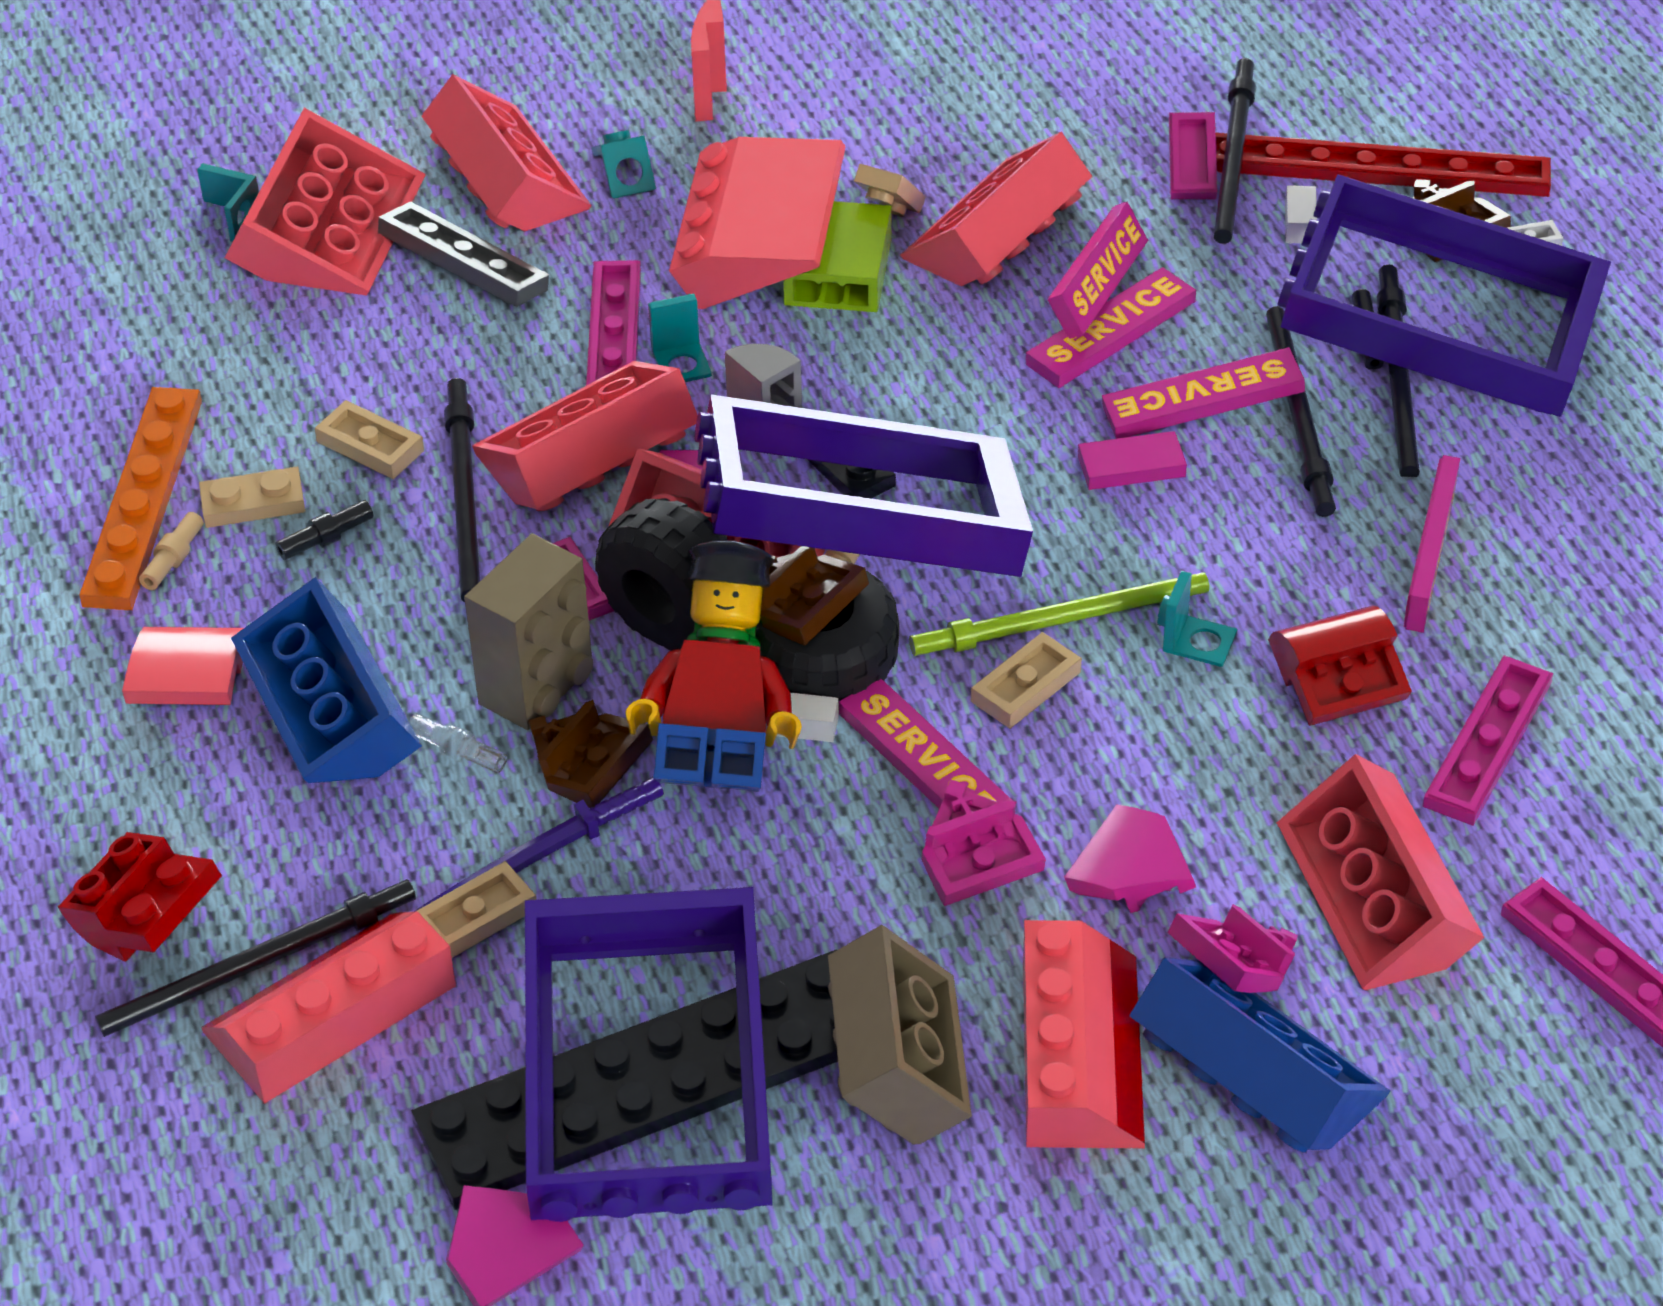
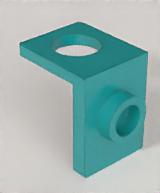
[591,130,656,199]
[197,163,259,242]
[648,294,712,382]
[1157,571,1237,667]

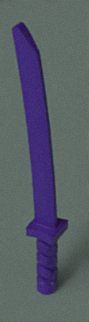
[414,777,664,912]

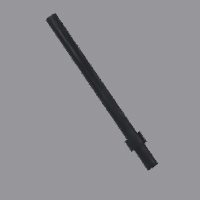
[1214,58,1256,244]
[1376,264,1420,477]
[1266,306,1336,517]
[444,378,480,602]
[95,879,416,1037]

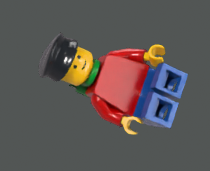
[626,541,802,792]

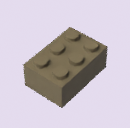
[464,533,593,731]
[828,925,972,1145]

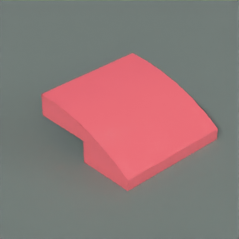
[691,0,727,122]
[122,627,244,705]

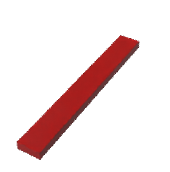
[1215,132,1551,197]

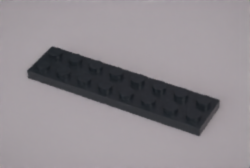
[411,949,838,1210]

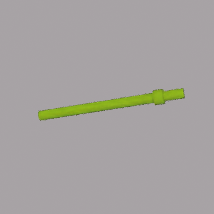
[909,572,1209,656]

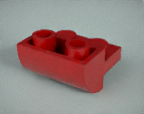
[1268,605,1412,726]
[58,832,222,962]

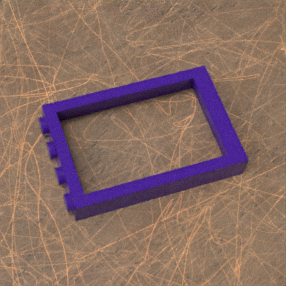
[1277,174,1611,417]
[695,395,1033,577]
[525,887,773,1222]

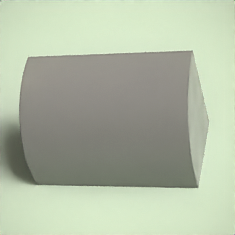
[725,344,802,408]

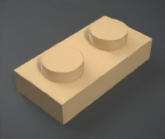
[854,164,926,216]
[314,400,424,479]
[199,466,306,528]
[971,632,1082,729]
[417,861,537,958]

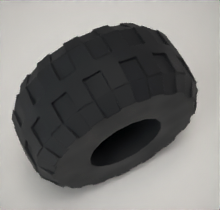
[595,499,728,651]
[755,561,899,704]

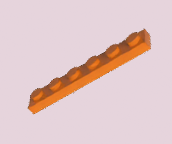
[79,387,202,610]

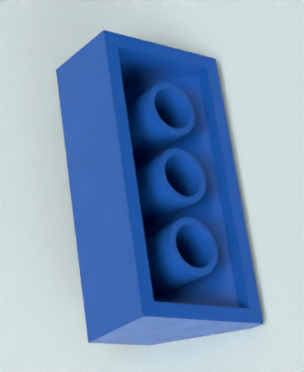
[231,577,422,783]
[1129,958,1391,1153]

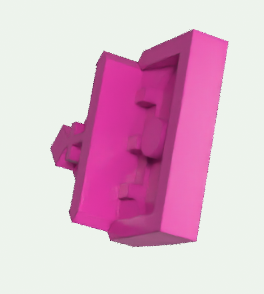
[921,779,1046,906]
[1064,804,1196,913]
[1167,904,1298,993]
[446,1186,584,1306]

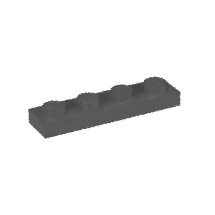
[378,201,549,307]

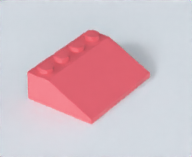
[224,107,426,295]
[669,137,846,309]

